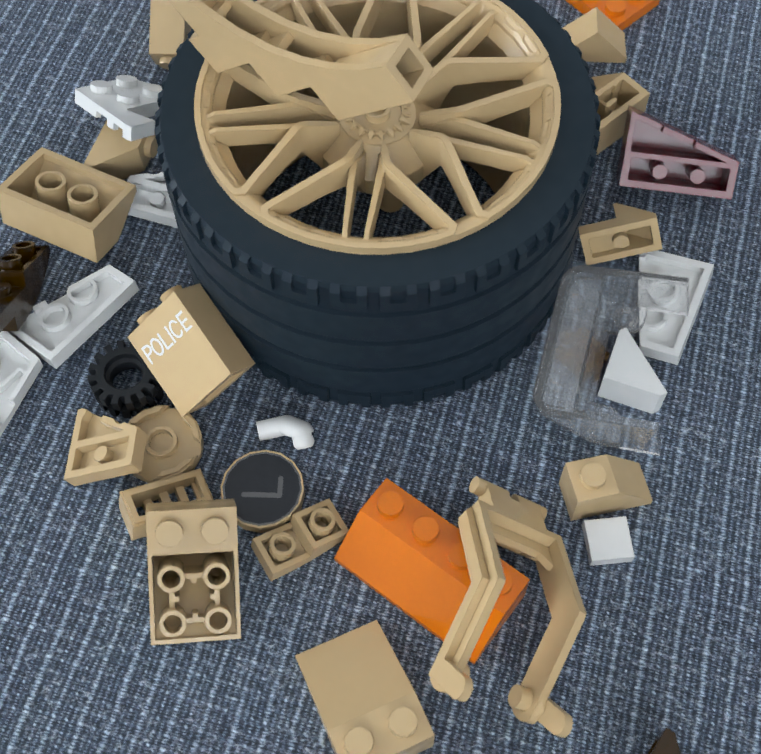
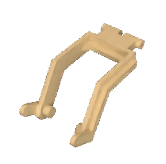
[428,477,587,738]

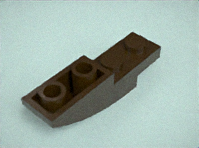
[0,241,50,332]

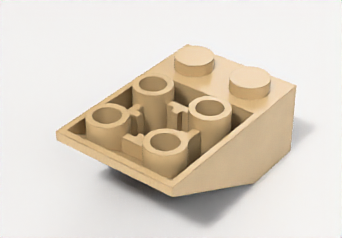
[145,498,241,646]

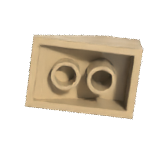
[295,620,435,754]

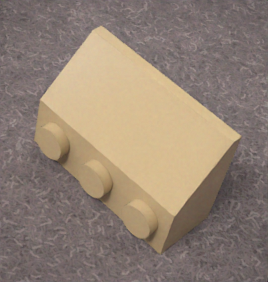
[0,147,136,263]

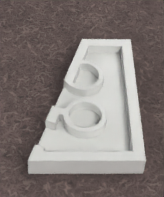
[7,264,139,369]

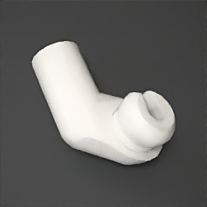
[256,415,315,450]

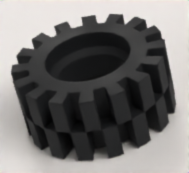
[88,340,164,418]

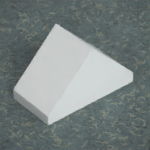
[597,328,668,414]

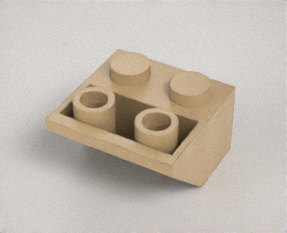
[592,72,650,155]

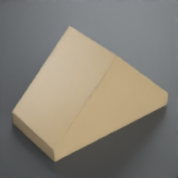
[563,7,626,63]

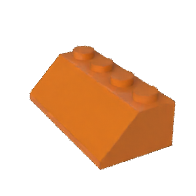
[334,478,530,664]

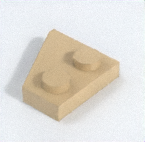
[64,408,148,486]

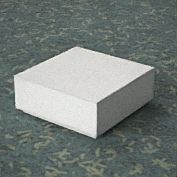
[582,516,635,566]

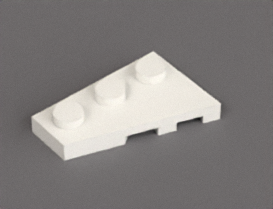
[639,250,714,365]

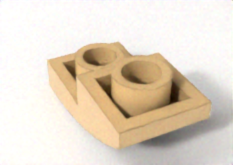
[251,498,349,581]

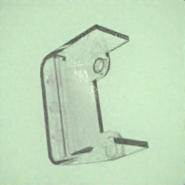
[533,265,689,456]

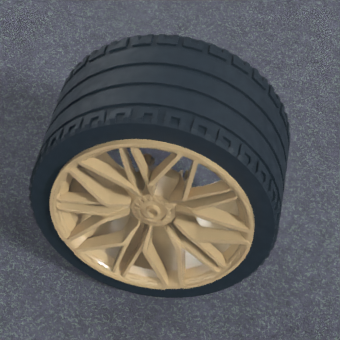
[155,0,601,408]

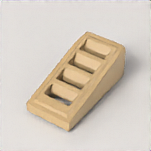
[119,469,214,541]

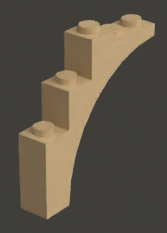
[168,0,434,120]

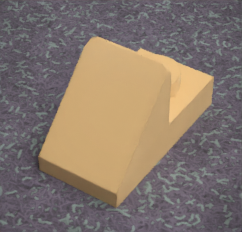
[578,203,662,266]

